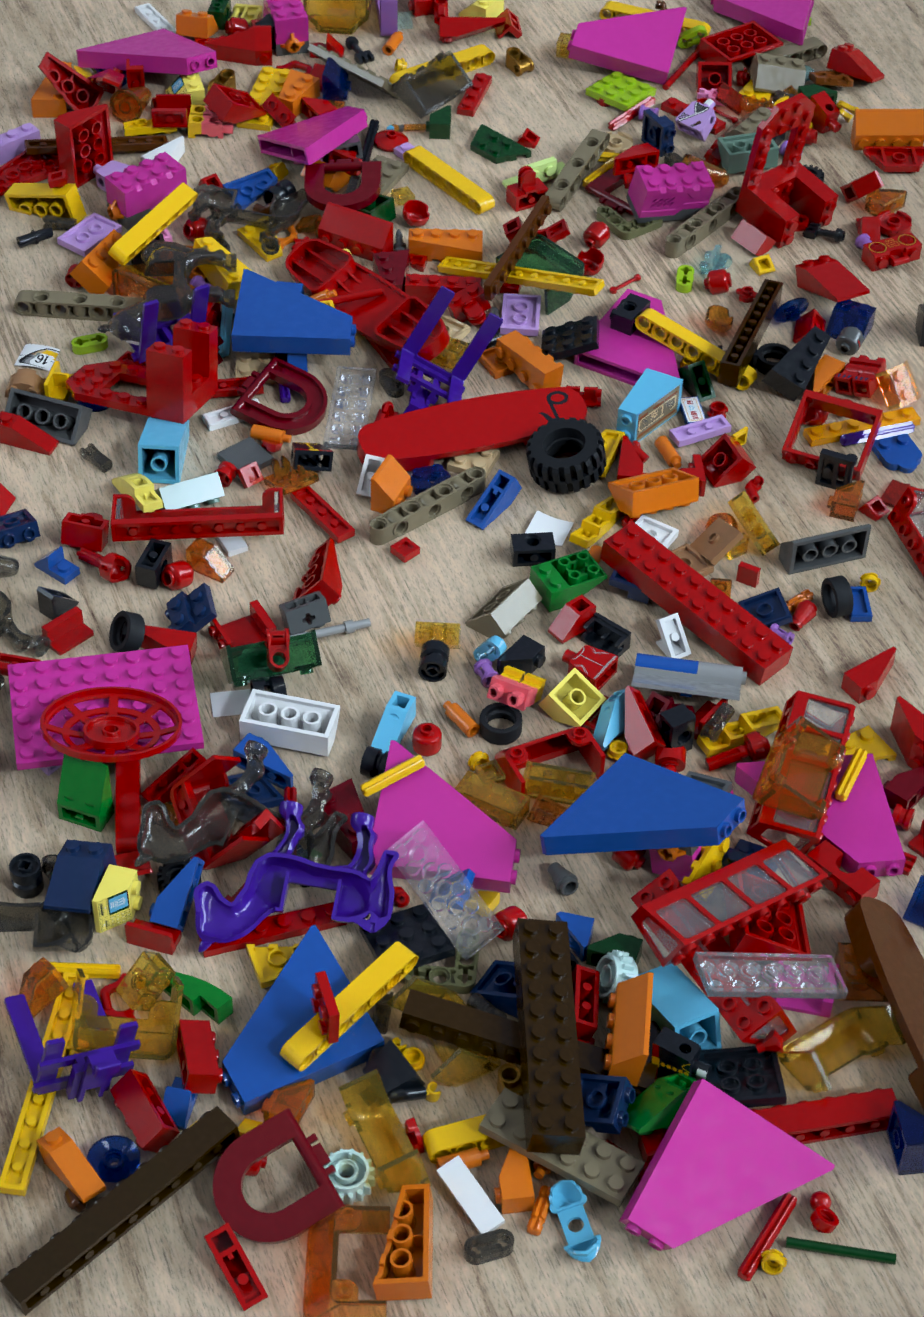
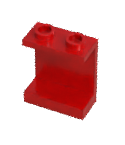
[151,94,191,128]
[208,600,277,660]

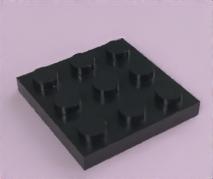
[541,315,600,361]
[359,903,455,969]
[700,1046,787,1108]

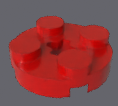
[877,210,912,238]

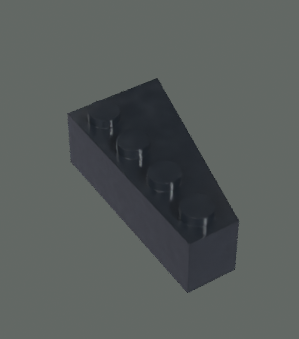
[762,326,831,401]

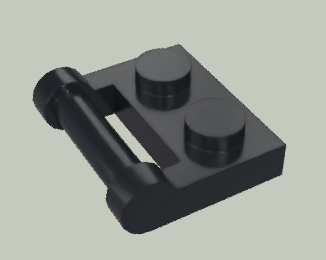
[815,448,858,493]

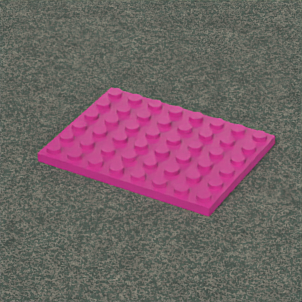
[8,645,204,770]

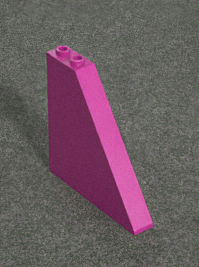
[711,0,814,45]
[567,7,687,85]
[76,29,217,75]
[257,106,367,165]
[574,289,680,386]
[369,740,521,893]
[734,753,906,877]
[619,1078,835,1251]

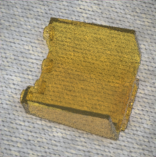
[303,0,373,34]

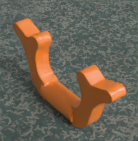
[269,220,298,250]

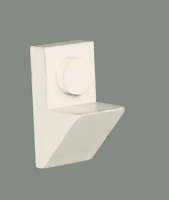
[356,454,385,498]
[655,613,691,659]

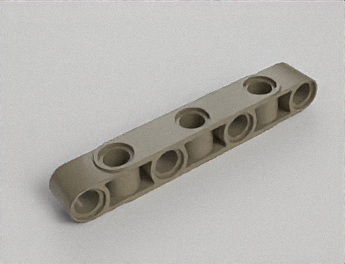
[545,129,610,211]
[664,187,741,258]
[14,290,146,322]
[369,466,486,545]

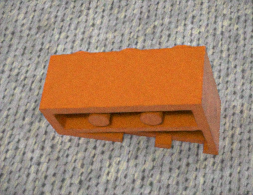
[278,69,320,117]

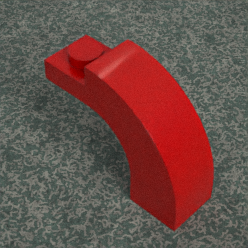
[503,216,570,253]

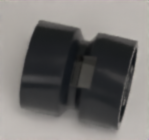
[263,179,297,209]
[418,640,450,682]
[250,675,287,695]
[360,746,389,778]
[9,853,44,899]

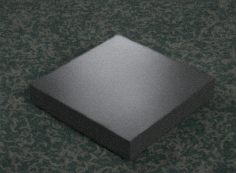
[217,437,274,477]

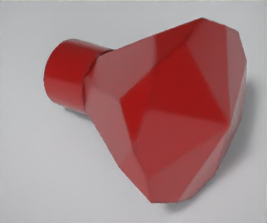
[755,1029,783,1054]

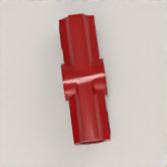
[433,0,448,25]

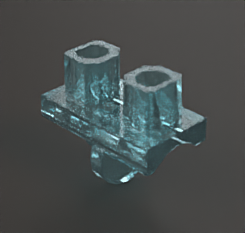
[699,244,732,274]

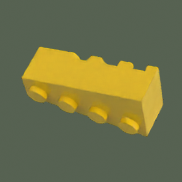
[4,183,86,226]
[191,237,252,301]

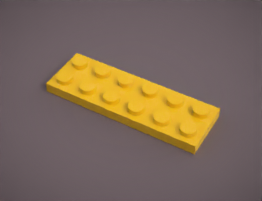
[236,66,290,132]

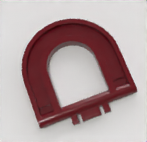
[304,158,382,211]
[585,168,634,216]
[230,357,328,436]
[213,1108,346,1244]

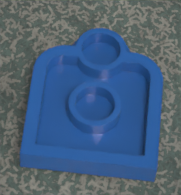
[872,433,922,473]

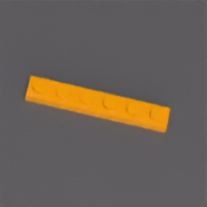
[803,407,921,447]

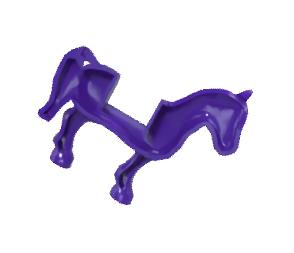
[193,800,399,953]

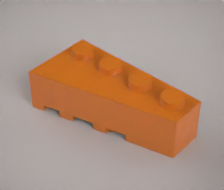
[70,229,122,294]
[495,330,564,390]
[372,1183,433,1301]

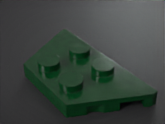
[470,124,532,164]

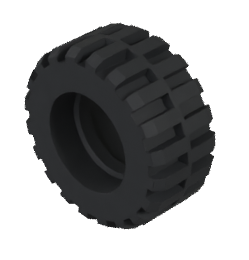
[526,417,606,494]

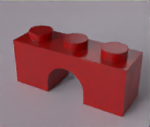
[804,840,880,907]

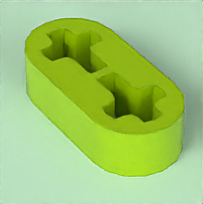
[677,25,708,49]
[675,265,694,293]
[71,333,108,355]

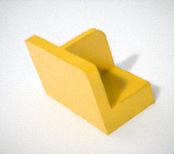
[44,361,73,402]

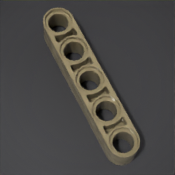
[751,37,828,63]

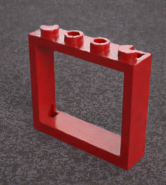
[782,389,883,481]

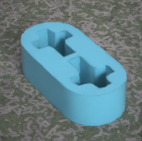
[473,635,507,662]

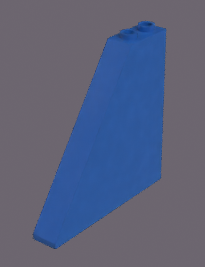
[231,269,357,355]
[540,753,747,855]
[222,925,385,1115]

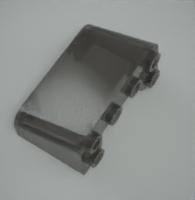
[391,50,473,119]

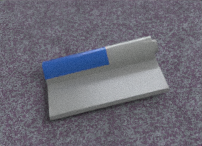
[631,653,747,701]

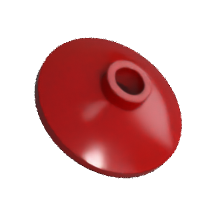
[374,130,409,152]

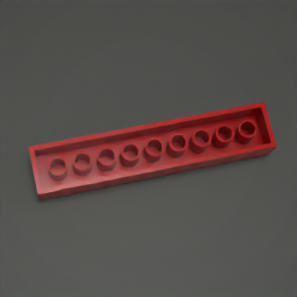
[600,521,793,686]

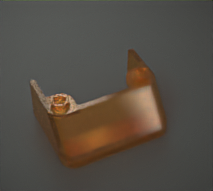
[303,1205,390,1317]

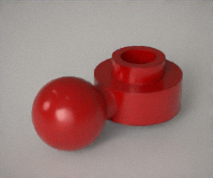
[810,1191,839,1233]

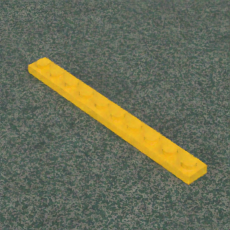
[437,256,605,296]
[0,972,89,1196]

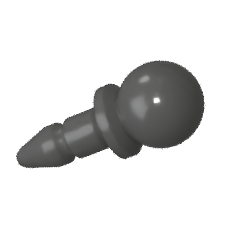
[393,229,406,251]

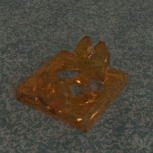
[263,456,319,495]

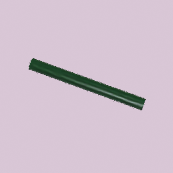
[785,1237,896,1265]

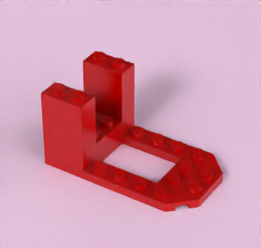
[735,93,839,248]
[66,318,218,424]

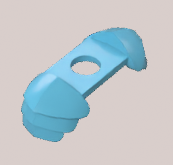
[549,1180,601,1262]

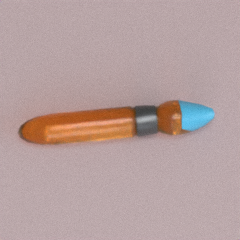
[386,124,426,131]

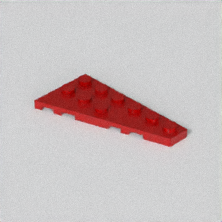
[0,150,60,196]

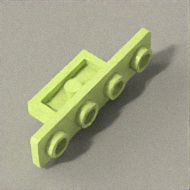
[502,156,565,187]

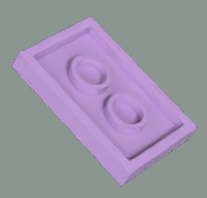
[57,213,122,257]
[500,293,541,336]

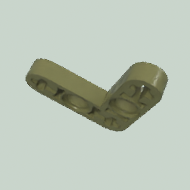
[596,206,663,240]
[404,929,480,994]

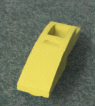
[112,473,163,513]

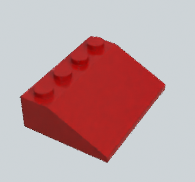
[699,21,784,63]
[54,104,113,188]
[723,874,812,963]

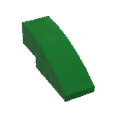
[158,970,234,1025]

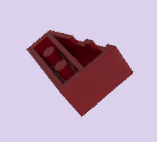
[373,249,409,292]
[312,778,365,860]

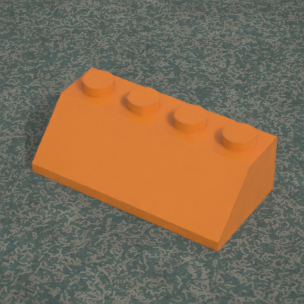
[850,109,924,150]
[608,467,699,518]
[603,972,654,1086]

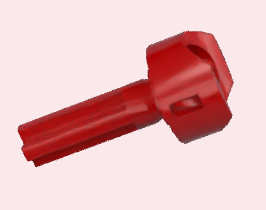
[76,547,132,583]
[705,731,771,771]
[655,746,686,773]

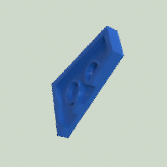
[222,168,278,212]

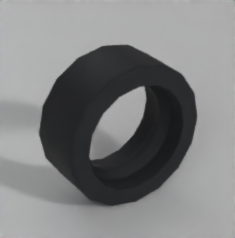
[757,343,791,375]
[821,575,854,618]
[109,610,145,652]
[479,702,523,745]

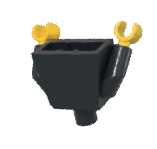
[358,1037,441,1105]

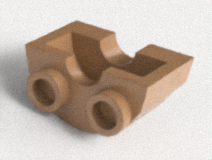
[5,368,46,397]

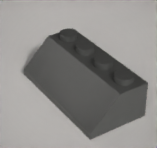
[5,387,93,446]
[778,524,871,575]

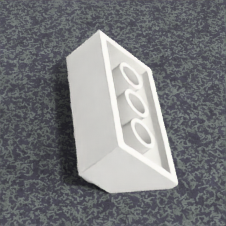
[239,689,340,757]

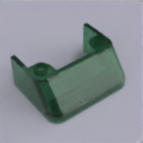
[496,234,585,315]
[220,629,322,688]

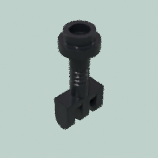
[345,36,374,65]
[803,222,845,243]

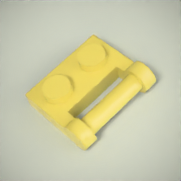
[228,4,262,27]

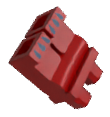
[834,355,887,398]

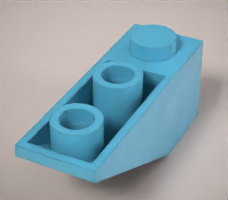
[593,689,625,751]
[371,691,416,753]

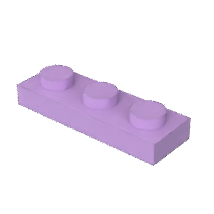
[669,414,732,448]

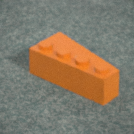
[31,61,72,118]
[408,228,483,262]

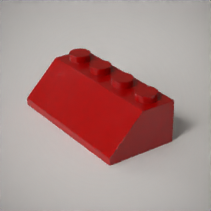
[318,202,393,261]
[405,274,482,305]

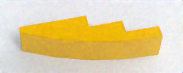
[569,495,624,549]
[696,706,783,757]

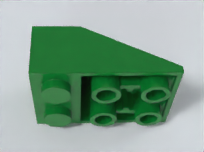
[529,550,608,612]
[57,754,114,832]
[626,1073,697,1135]

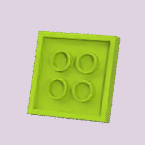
[585,71,656,111]

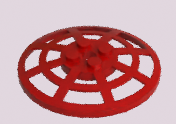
[40,686,182,763]

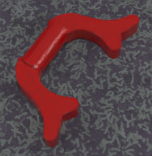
[276,61,312,74]
[100,973,137,1022]

